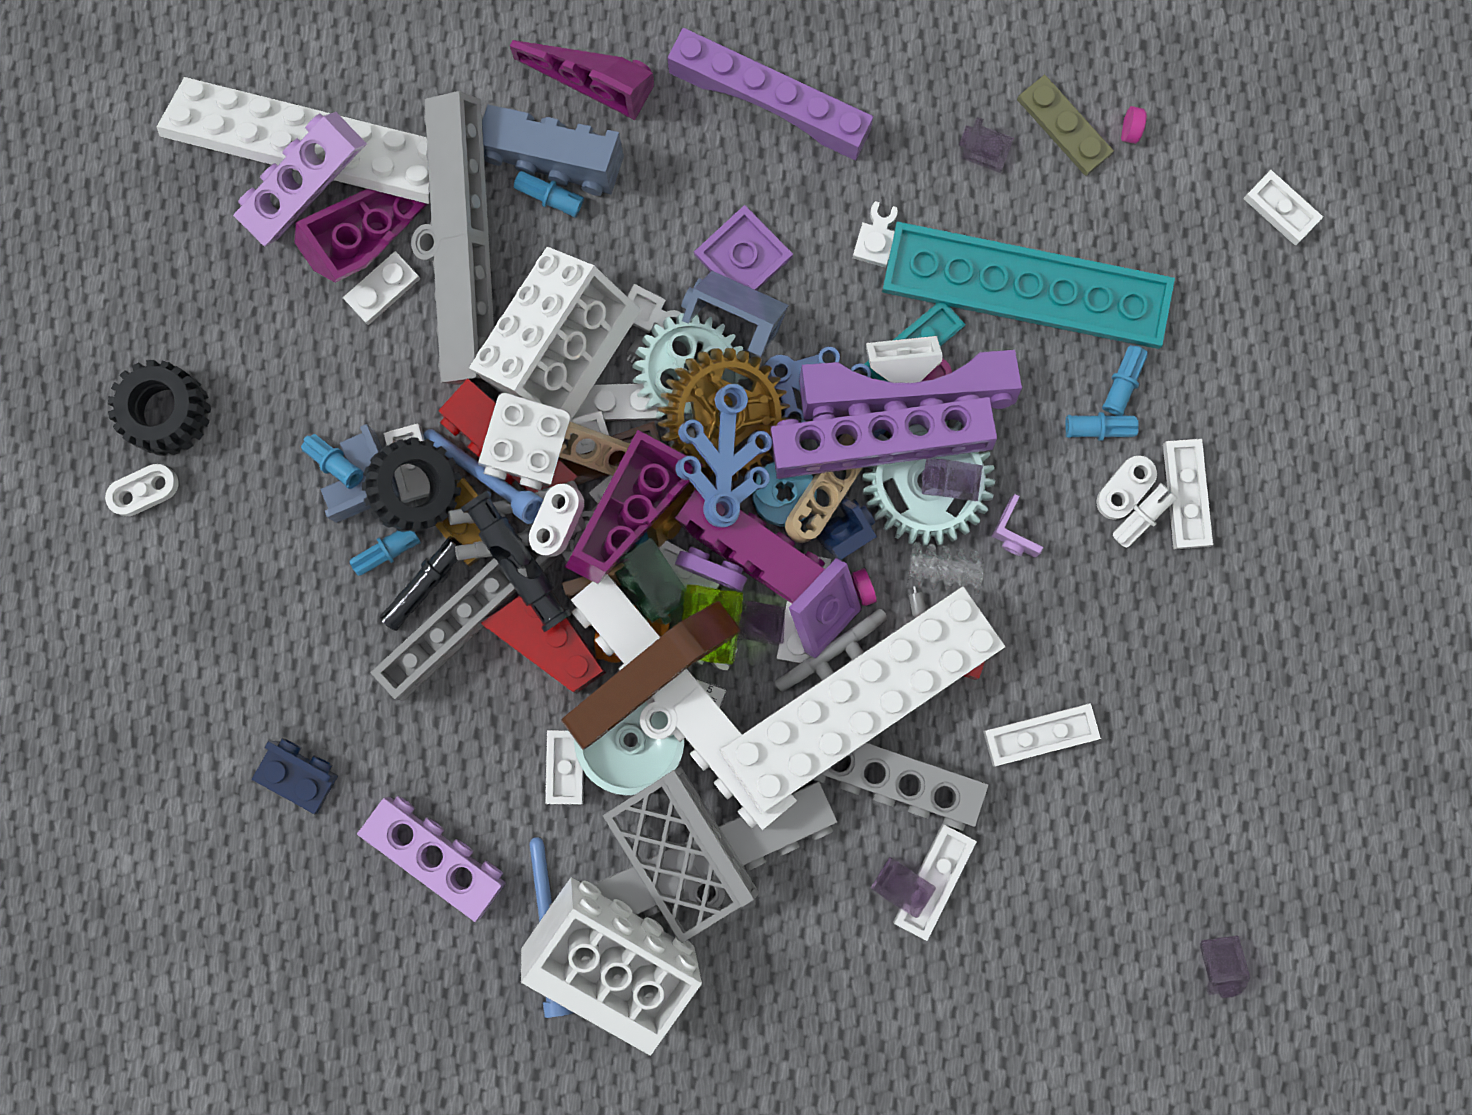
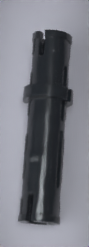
[379,536,463,631]

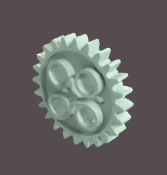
[632,313,748,428]

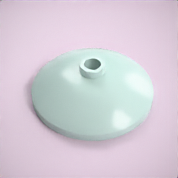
[574,702,685,795]

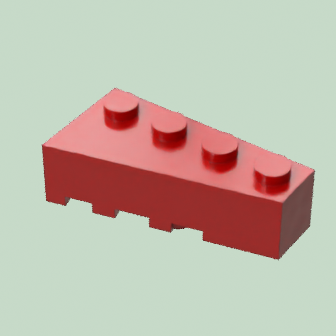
[438,378,577,493]

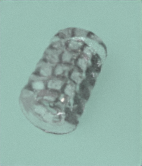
[907,542,984,596]

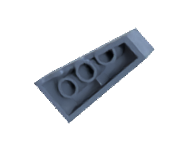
[482,105,624,196]

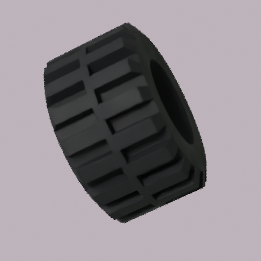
[107,360,211,456]
[362,437,461,532]

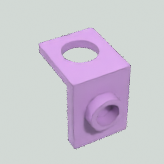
[992,494,1043,557]

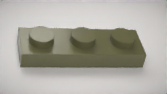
[1017,74,1114,176]

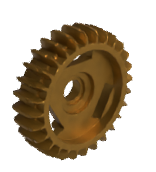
[658,348,790,481]

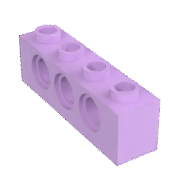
[233,112,367,247]
[357,796,506,922]

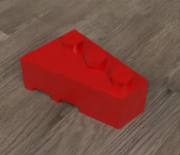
[481,596,606,694]

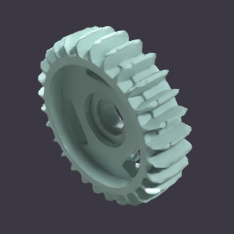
[862,420,995,546]

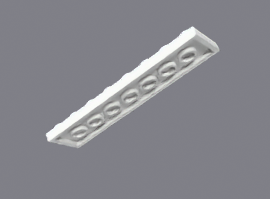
[157,77,430,204]
[719,586,1005,814]

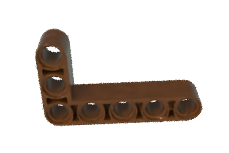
[561,601,741,750]

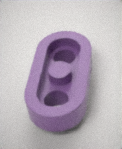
[675,547,747,592]

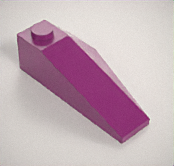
[510,40,655,120]
[294,189,428,283]

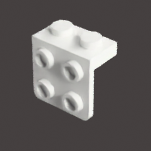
[478,393,570,491]

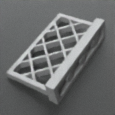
[602,766,759,943]

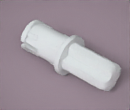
[1113,483,1178,548]

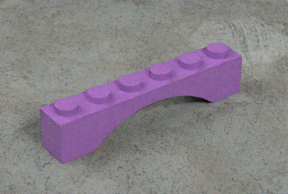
[667,28,874,161]
[799,350,1022,420]

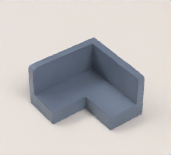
[320,424,400,523]

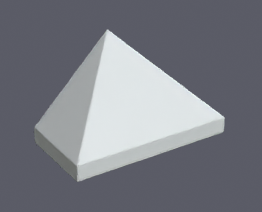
[866,336,942,383]

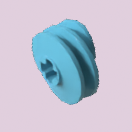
[752,462,817,527]

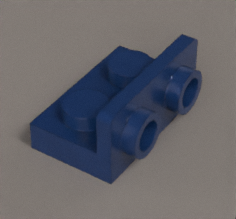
[817,497,877,560]
[251,738,338,814]

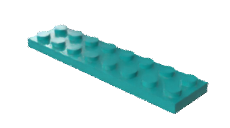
[882,222,1175,349]

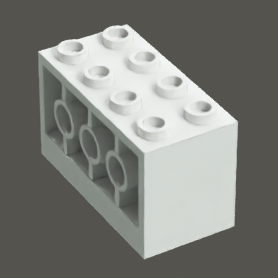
[469,247,641,422]
[521,877,702,1056]

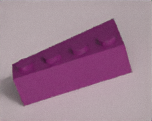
[565,430,703,584]
[675,489,826,604]

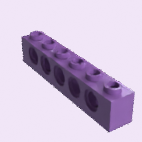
[771,395,997,479]

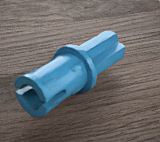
[513,171,584,218]
[1102,345,1148,416]
[1065,412,1139,441]
[301,434,363,489]
[349,531,421,576]

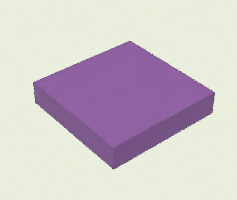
[694,205,793,291]
[789,558,862,658]

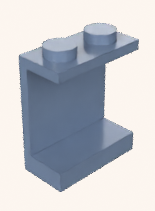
[681,271,789,357]

